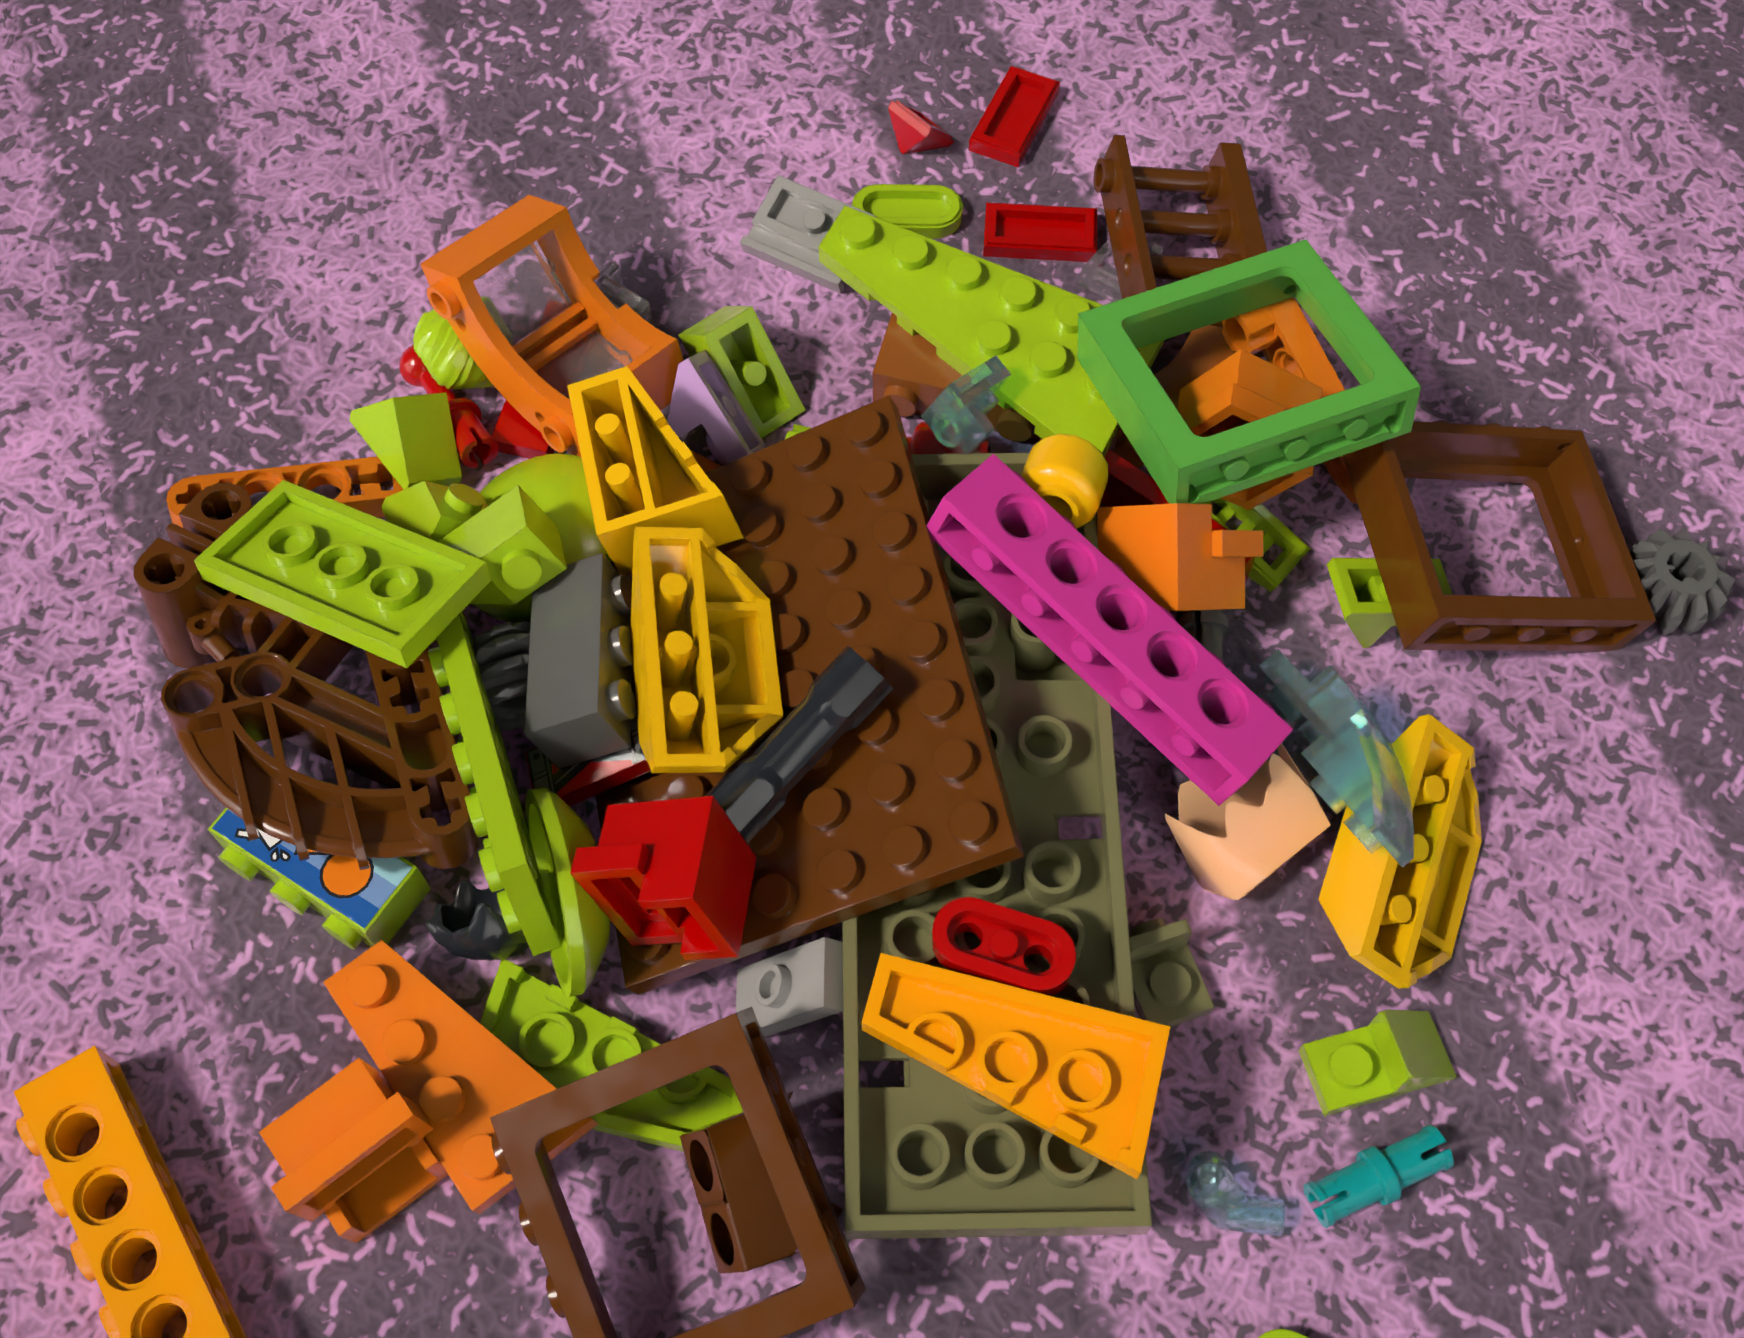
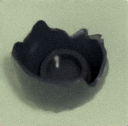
[426,880,529,961]

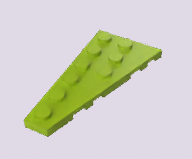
[818,206,1164,457]

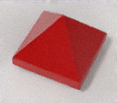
[888,100,954,154]

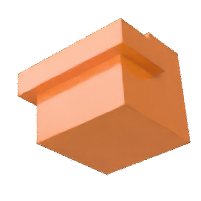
[1177,349,1322,510]
[1097,503,1263,611]
[259,1058,448,1243]

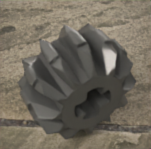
[1629,528,1735,637]
[473,621,531,732]

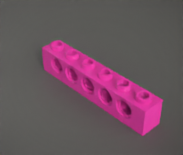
[927,453,1293,806]

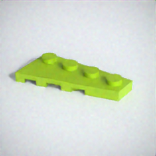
[480,959,743,1152]

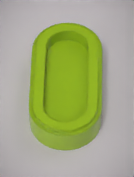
[852,184,963,239]

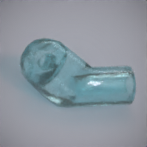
[1186,1151,1285,1237]

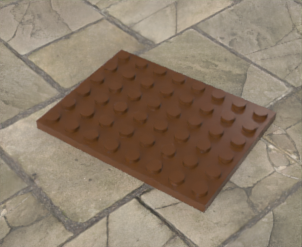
[595,395,1025,995]

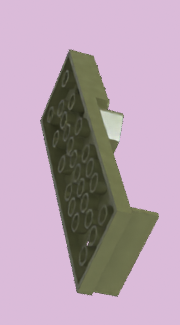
[843,453,1152,1239]

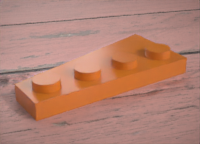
[323,940,598,1214]

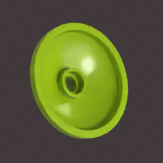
[473,453,612,623]
[526,787,611,998]

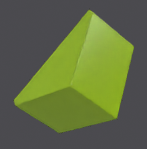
[349,392,462,490]

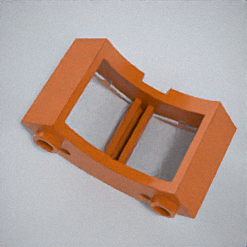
[420,195,684,457]

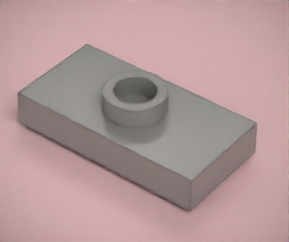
[736,937,843,1037]

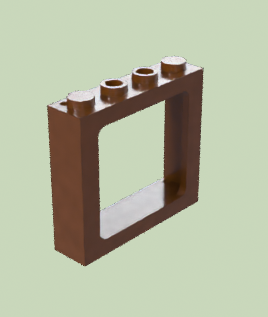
[1343,420,1656,652]
[490,1006,866,1338]

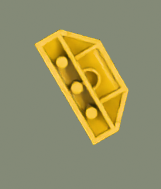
[630,526,783,773]
[1318,714,1482,989]

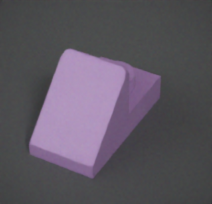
[667,349,766,465]

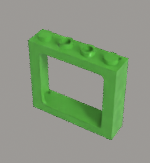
[1077,239,1421,504]

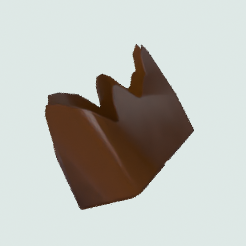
[680,1091,843,1274]

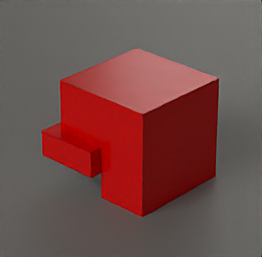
[570,796,757,960]

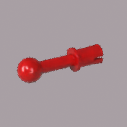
[399,345,499,468]

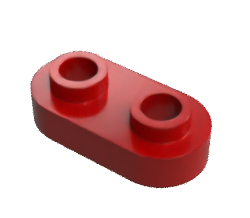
[932,897,1076,996]

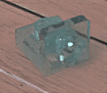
[921,355,1011,454]

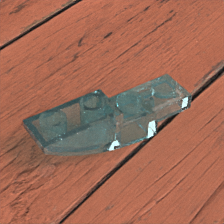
[1259,649,1414,867]

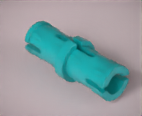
[1303,1124,1454,1228]

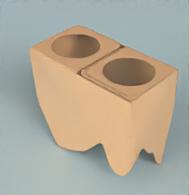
[1165,743,1331,900]

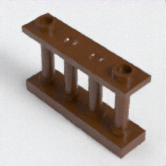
[1093,135,1267,357]

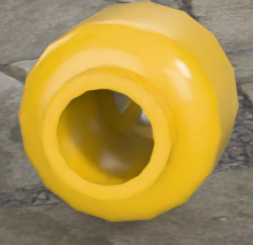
[1021,434,1108,528]

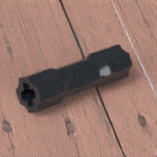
[705,646,893,843]

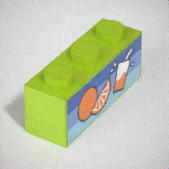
[207,808,431,950]

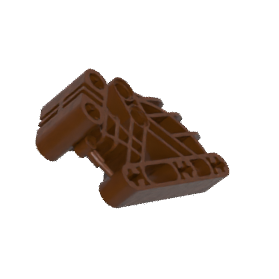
[133,483,478,871]

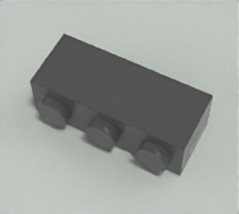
[524,553,637,769]

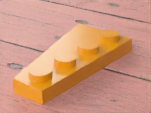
[862,953,1170,1179]

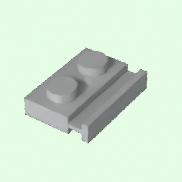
[740,175,877,294]

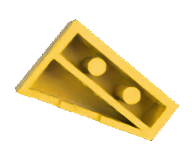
[567,366,744,575]

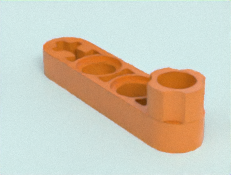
[1222,297,1357,504]
[166,456,403,528]

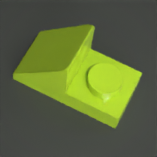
[1326,558,1453,648]
[1298,1009,1457,1117]

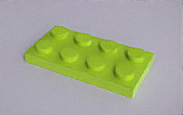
[194,480,491,668]

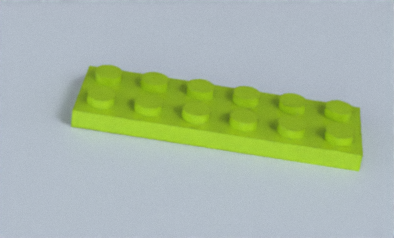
[428,611,561,956]

